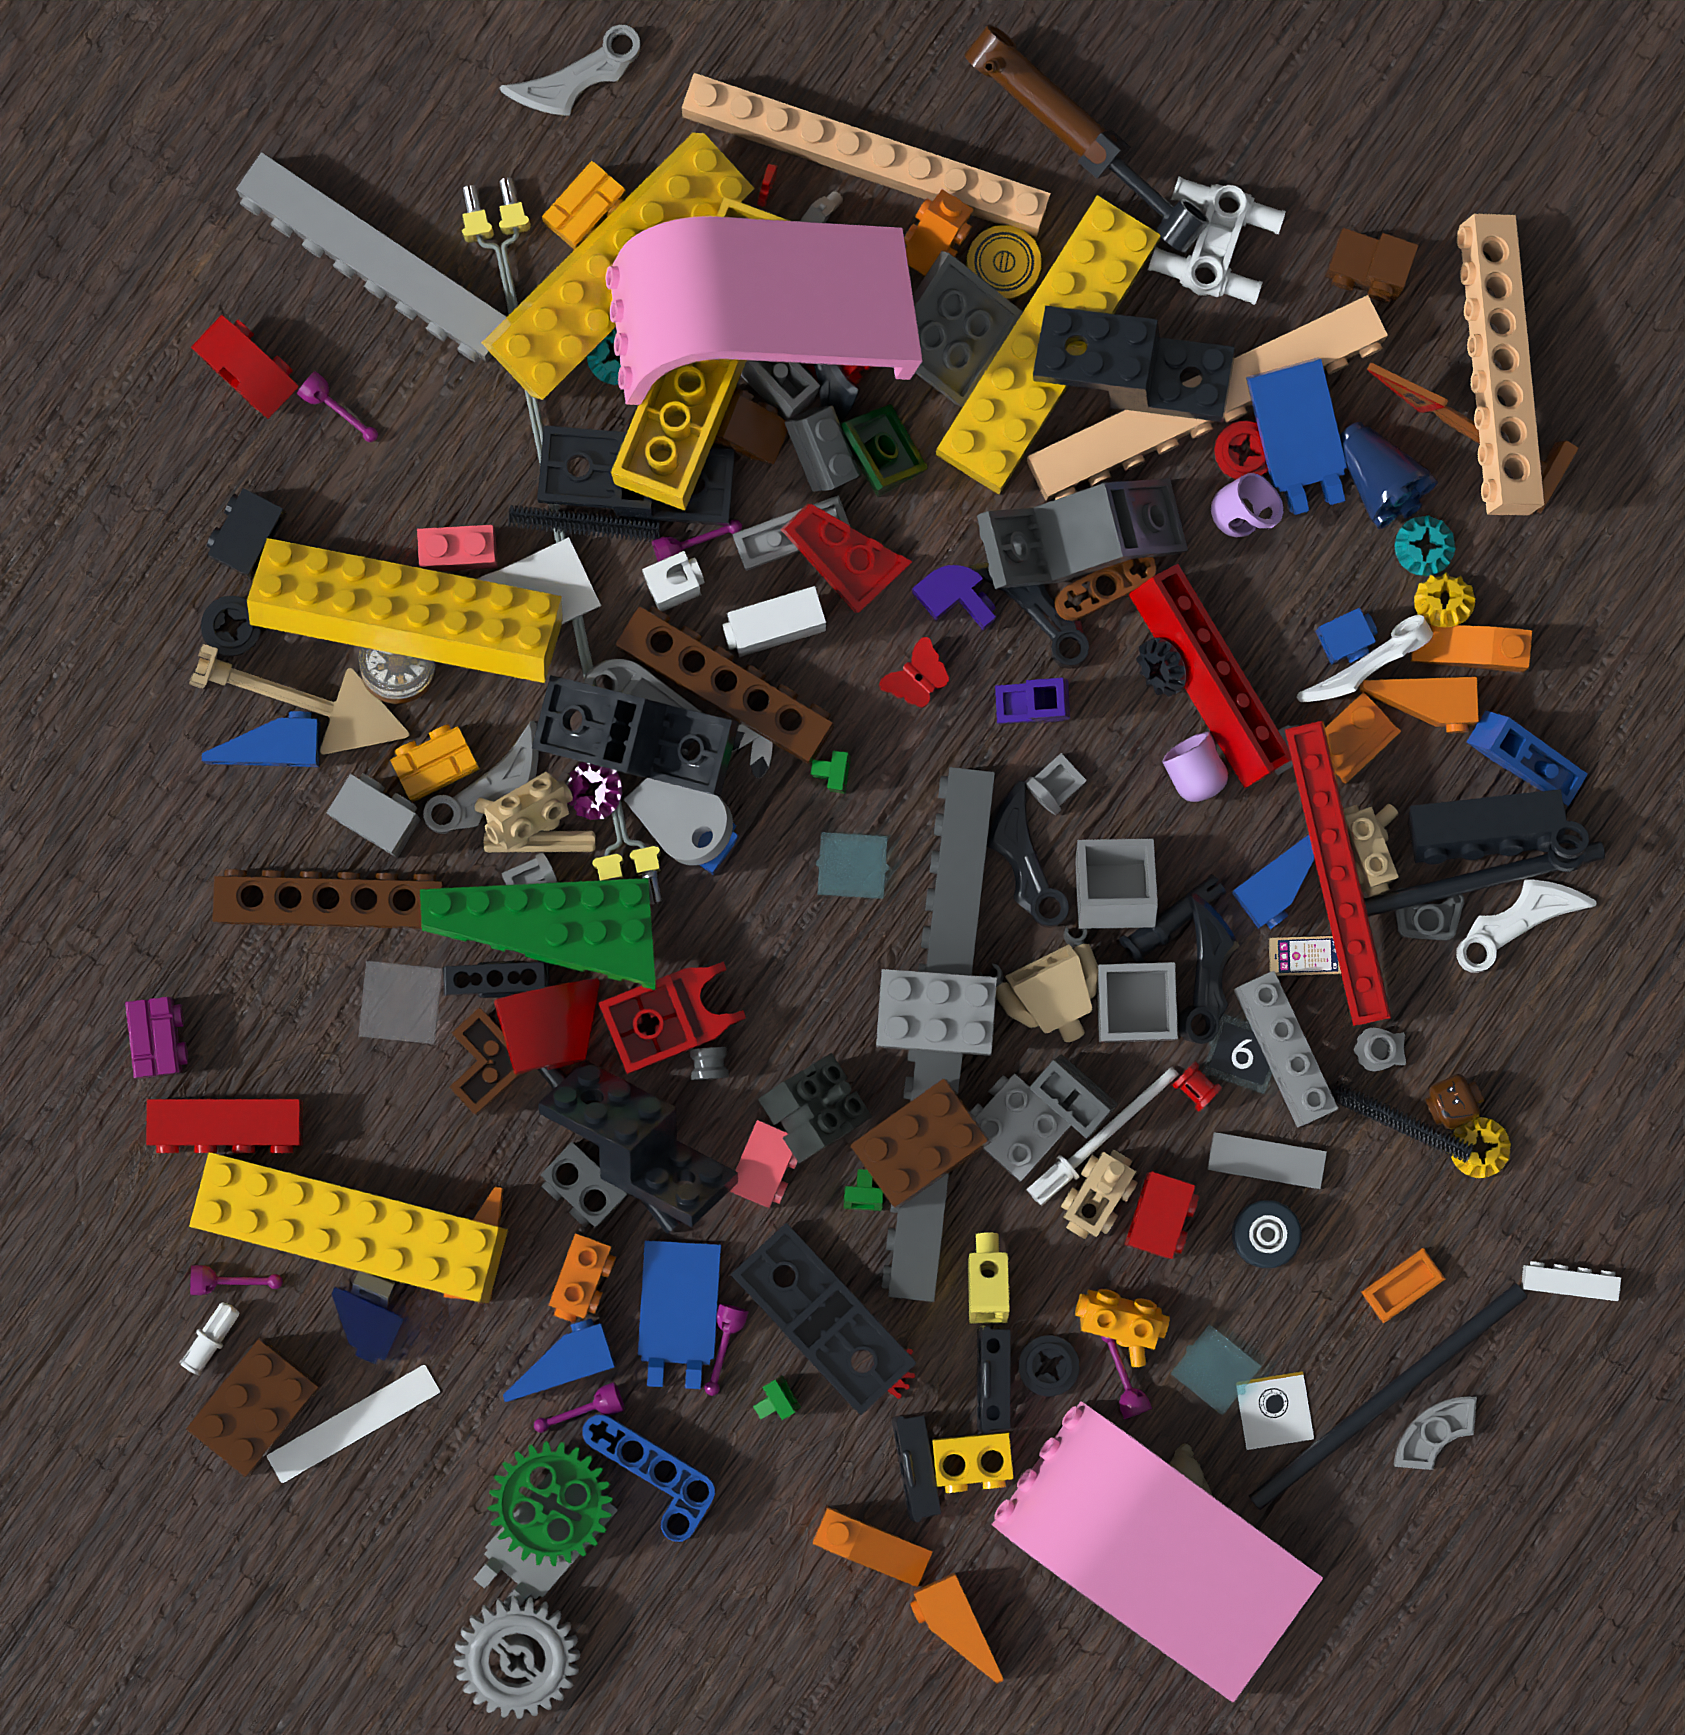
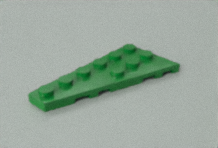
[420,878,656,990]

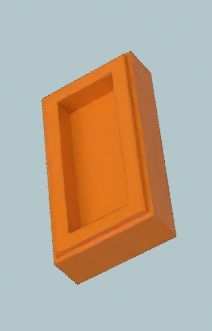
[1361,1248,1445,1323]

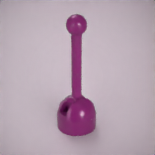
[297,371,378,442]
[652,519,742,562]
[190,1265,283,1296]
[705,1303,749,1396]
[1101,1336,1152,1419]
[534,1382,625,1433]

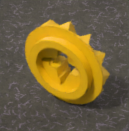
[1414,572,1475,627]
[1451,1117,1511,1178]

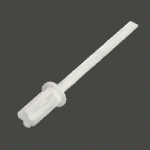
[1026,1067,1179,1206]

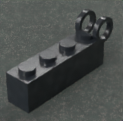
[1408,789,1589,872]

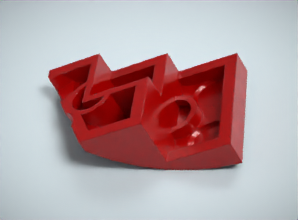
[494,978,600,1075]

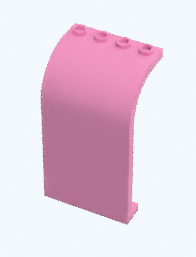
[606,216,922,405]
[992,1401,1323,1703]

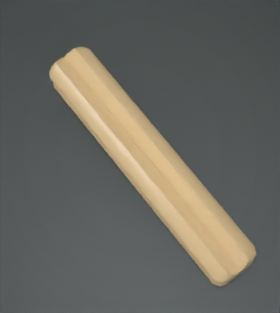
[484,831,596,852]

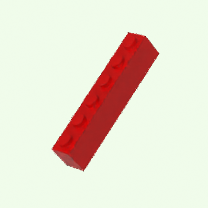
[1129,564,1292,788]

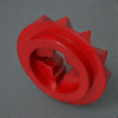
[1215,421,1268,480]

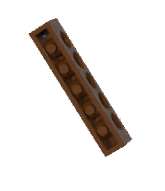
[615,606,835,766]
[213,869,445,929]

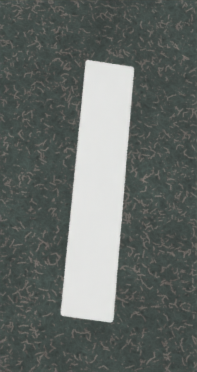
[267,1365,440,1483]

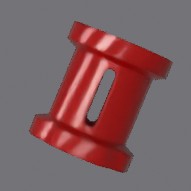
[1172,1061,1222,1112]

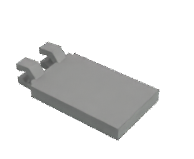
[473,1471,618,1608]

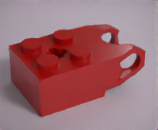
[599,962,746,1075]

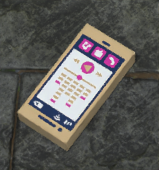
[1269,936,1341,976]

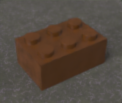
[850,1078,991,1209]
[186,1338,322,1477]

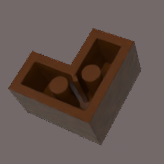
[1325,228,1418,303]
[713,388,788,465]
[449,1007,525,1116]

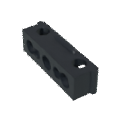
[443,961,550,998]
[977,1325,1011,1433]
[891,1415,941,1522]

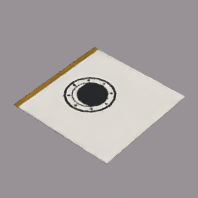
[1235,1371,1314,1450]

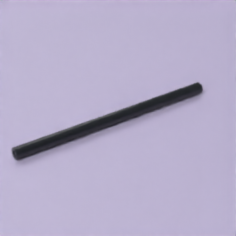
[1248,1283,1528,1510]

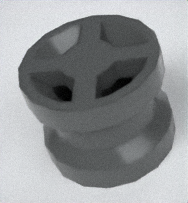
[690,1047,729,1080]

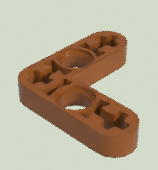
[1055,557,1156,621]

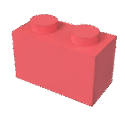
[417,525,498,571]
[730,1120,798,1209]

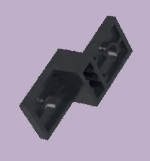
[1033,306,1235,422]
[537,425,735,526]
[532,675,739,797]
[539,1060,738,1227]
[730,1223,916,1416]

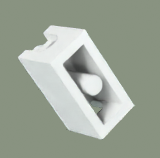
[642,551,705,612]

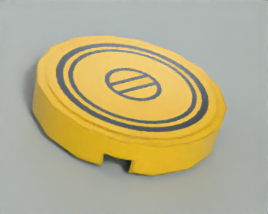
[967,225,1041,300]

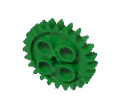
[488,1441,612,1566]

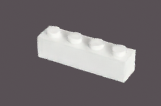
[1521,1261,1621,1301]

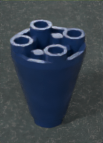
[1340,422,1438,529]

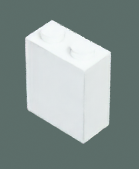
[722,586,826,657]

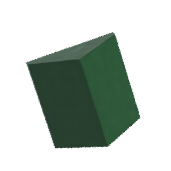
[840,404,928,498]

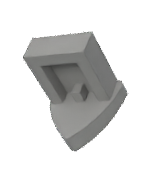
[1024,753,1087,815]
[501,852,558,885]

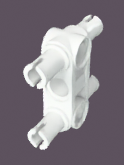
[1148,176,1286,305]

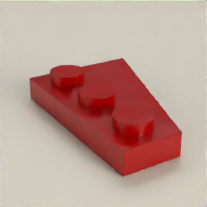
[781,504,912,613]

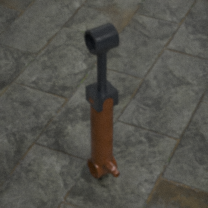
[964,24,1210,252]

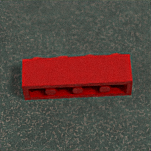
[146,1099,303,1153]

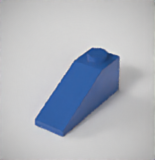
[1466,710,1588,806]
[202,711,321,767]
[1231,835,1315,929]
[503,1318,616,1402]

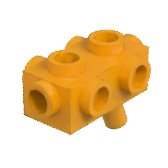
[1075,1289,1170,1367]

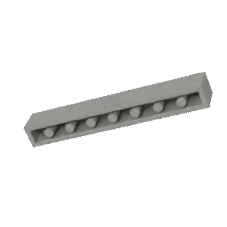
[236,152,506,363]

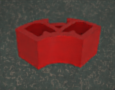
[191,315,299,419]

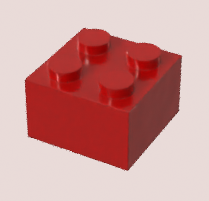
[1124,1172,1199,1259]

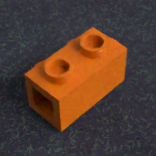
[904,189,974,276]
[549,1233,616,1323]

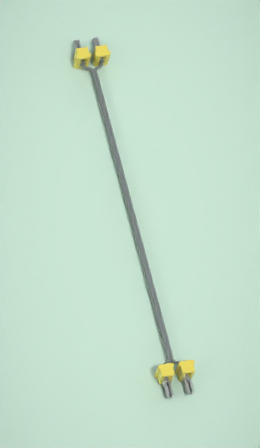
[462,178,662,904]

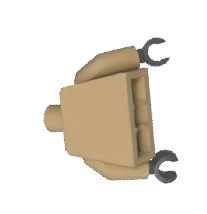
[979,924,1098,1042]

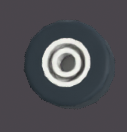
[1232,1200,1302,1268]

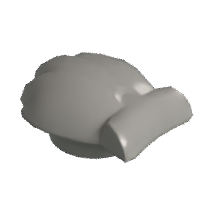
[1354,1028,1406,1071]

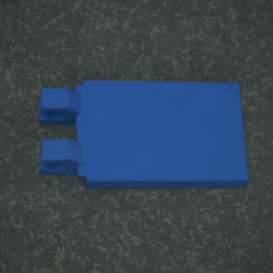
[1246,357,1347,515]
[638,1241,721,1389]

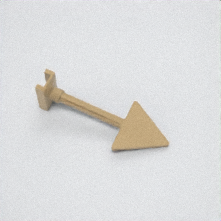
[189,644,409,755]

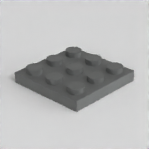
[913,251,1023,407]

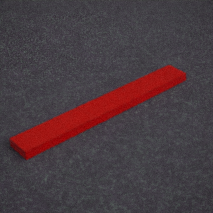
[1285,721,1392,1026]

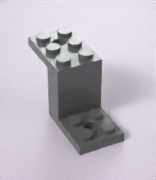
[977,478,1188,589]

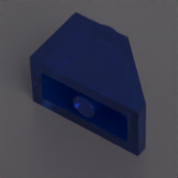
[331,1287,407,1364]

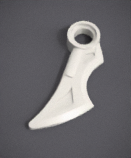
[1297,615,1433,702]
[1457,879,1597,973]

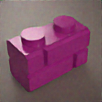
[125,997,188,1079]

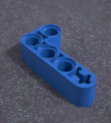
[583,1414,716,1542]

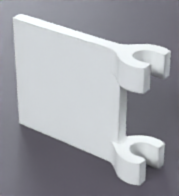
[478,537,601,624]

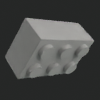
[876,969,997,1056]

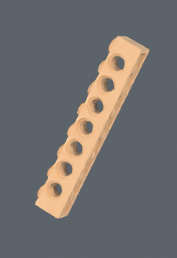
[1457,214,1544,515]

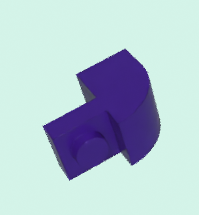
[912,565,996,631]
[995,678,1070,724]

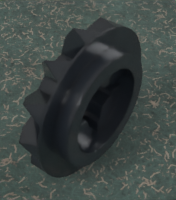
[201,596,262,656]
[1136,637,1186,697]
[1018,1335,1080,1397]

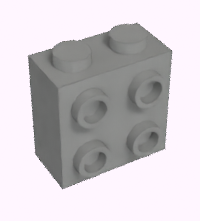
[970,1074,1071,1182]

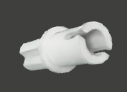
[179,1302,239,1376]

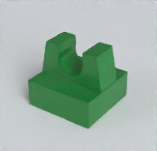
[811,751,851,794]
[844,1169,883,1211]
[753,1375,801,1420]

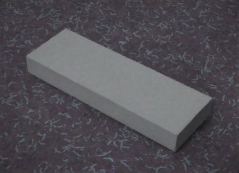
[732,495,850,571]
[1207,1132,1327,1189]

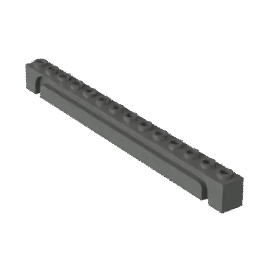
[882,767,995,1302]

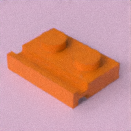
[1325,692,1401,784]

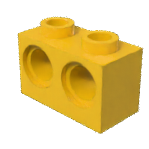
[932,1432,1013,1493]

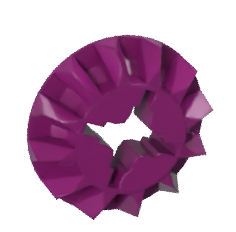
[567,762,622,820]

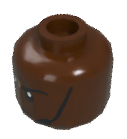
[1425,1074,1484,1130]

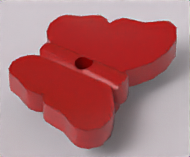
[879,637,949,708]

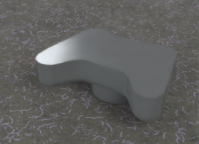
[1395,888,1464,941]

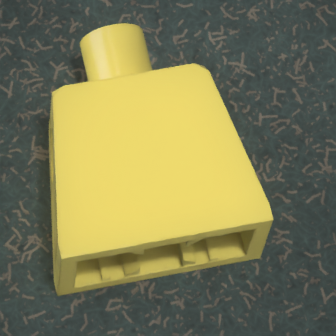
[968,1233,1009,1324]

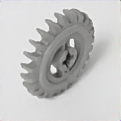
[454,1595,580,1719]

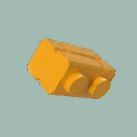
[542,161,627,250]
[390,724,480,803]

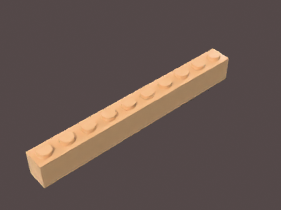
[682,73,1051,237]
[1027,295,1388,502]

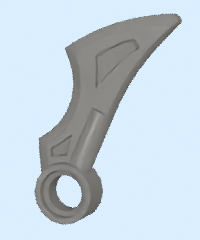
[500,25,641,116]
[424,721,539,834]

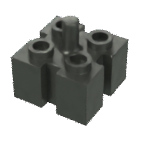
[758,1053,872,1163]

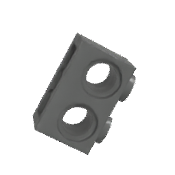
[1029,1054,1118,1139]
[540,1142,628,1228]

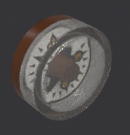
[359,647,436,704]

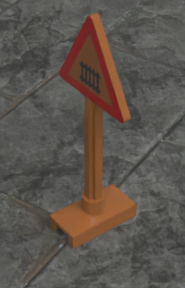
[1367,363,1579,515]

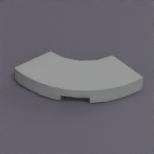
[1394,1396,1477,1470]

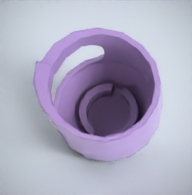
[1211,473,1283,537]
[1162,732,1228,802]

